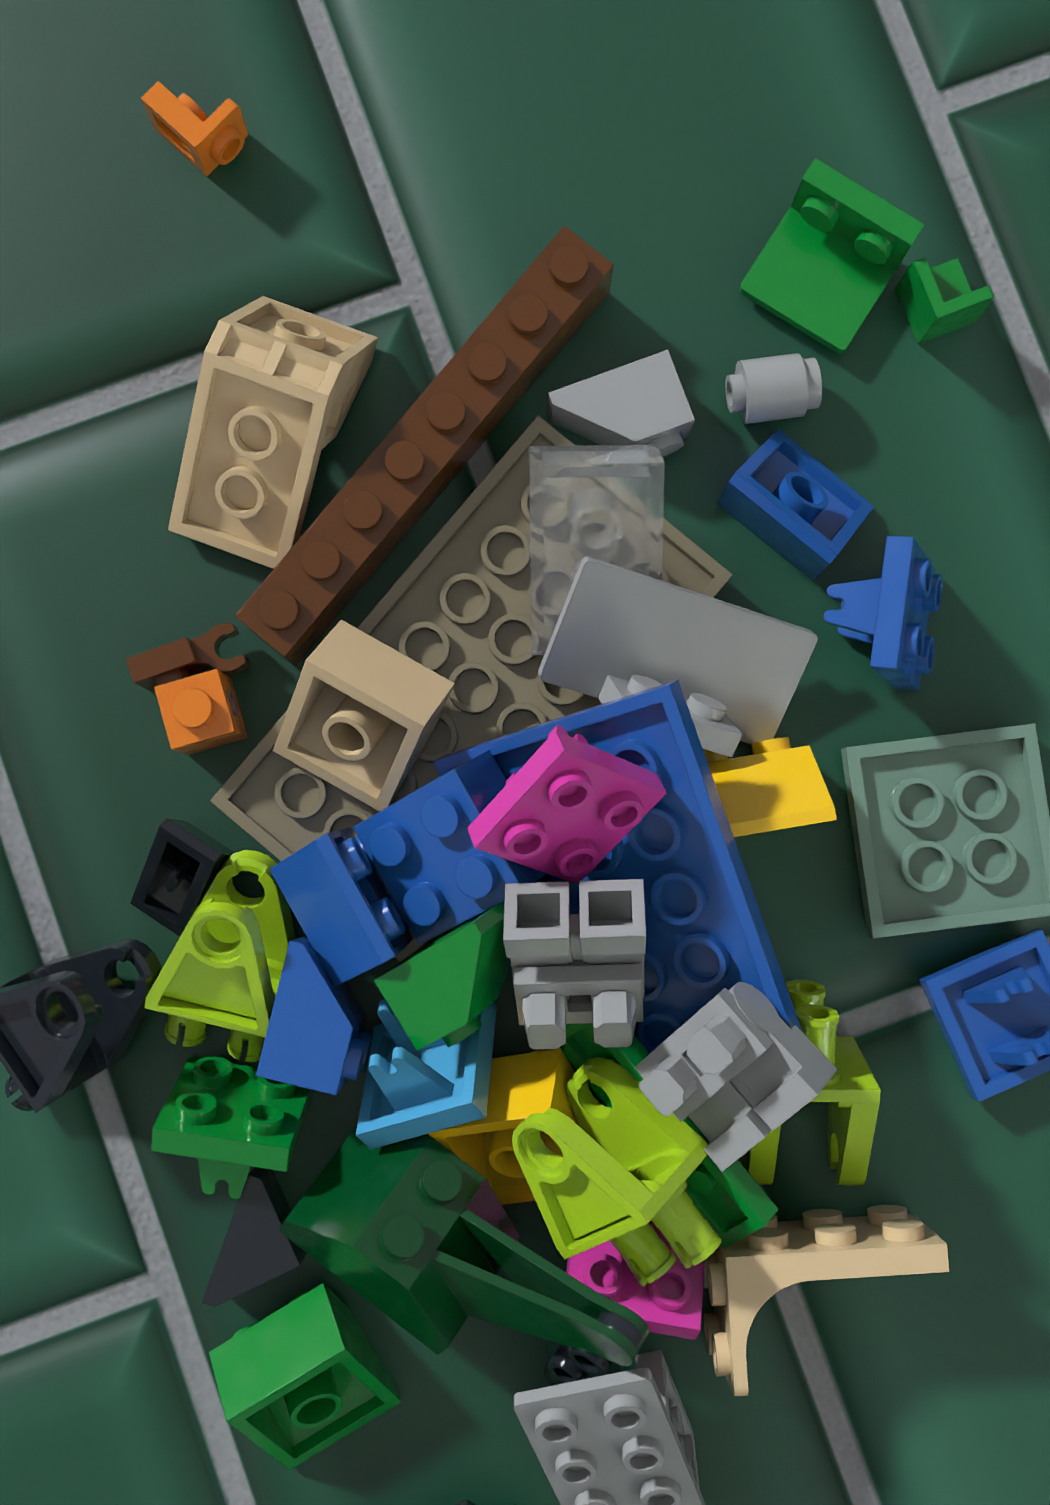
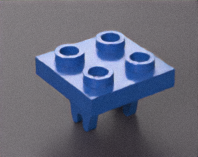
[824,536,943,691]
[919,929,1050,1102]

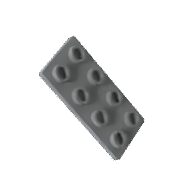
[538,557,818,757]
[514,1350,706,1505]

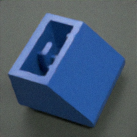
[270,827,413,987]

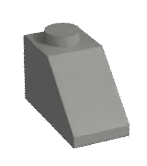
[547,350,695,459]

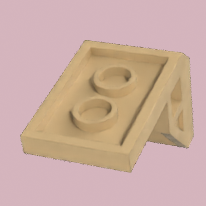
[168,296,378,569]

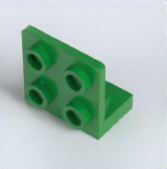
[739,158,925,354]

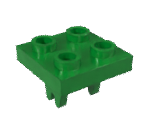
[151,1056,313,1199]

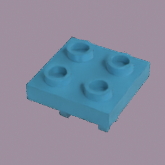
[356,999,497,1149]

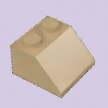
[273,620,455,811]

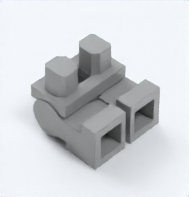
[503,879,646,1049]
[634,982,838,1172]

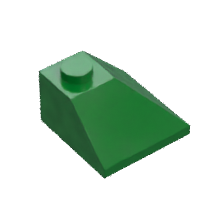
[374,901,511,1051]

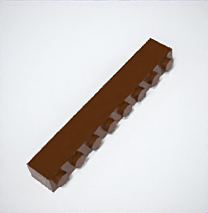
[234,225,614,667]

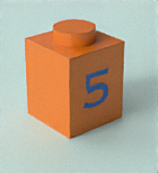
[154,669,248,755]

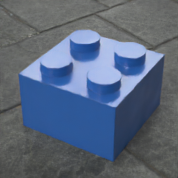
[353,750,546,945]

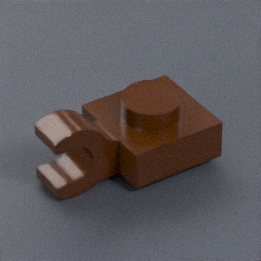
[125,623,250,690]

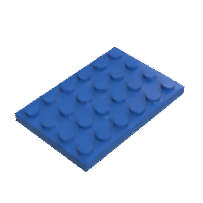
[434,680,802,1107]

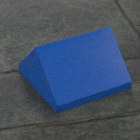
[717,429,875,581]

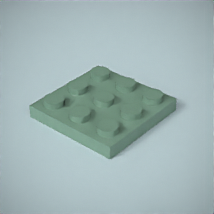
[841,723,1050,939]

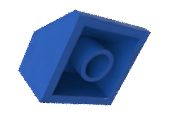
[256,936,373,1095]

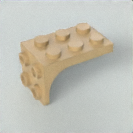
[703,1205,949,1396]

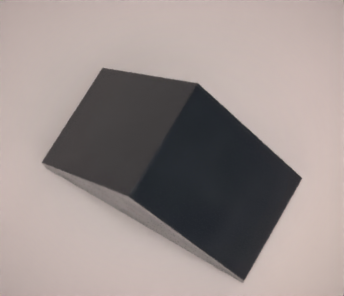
[130,818,235,936]
[202,1167,307,1307]

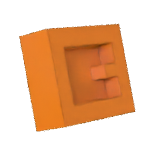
[141,81,248,177]

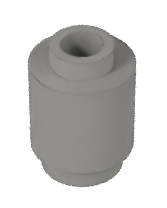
[725,353,822,424]

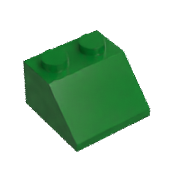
[209,1283,402,1470]

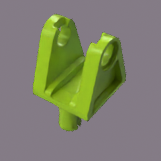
[145,850,296,1062]
[739,980,881,1186]
[512,1056,722,1286]

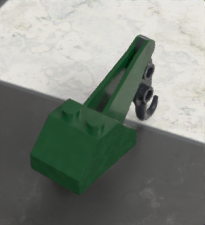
[278,1126,650,1386]

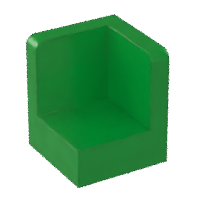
[895,258,995,344]

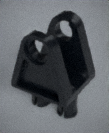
[0,939,162,1113]

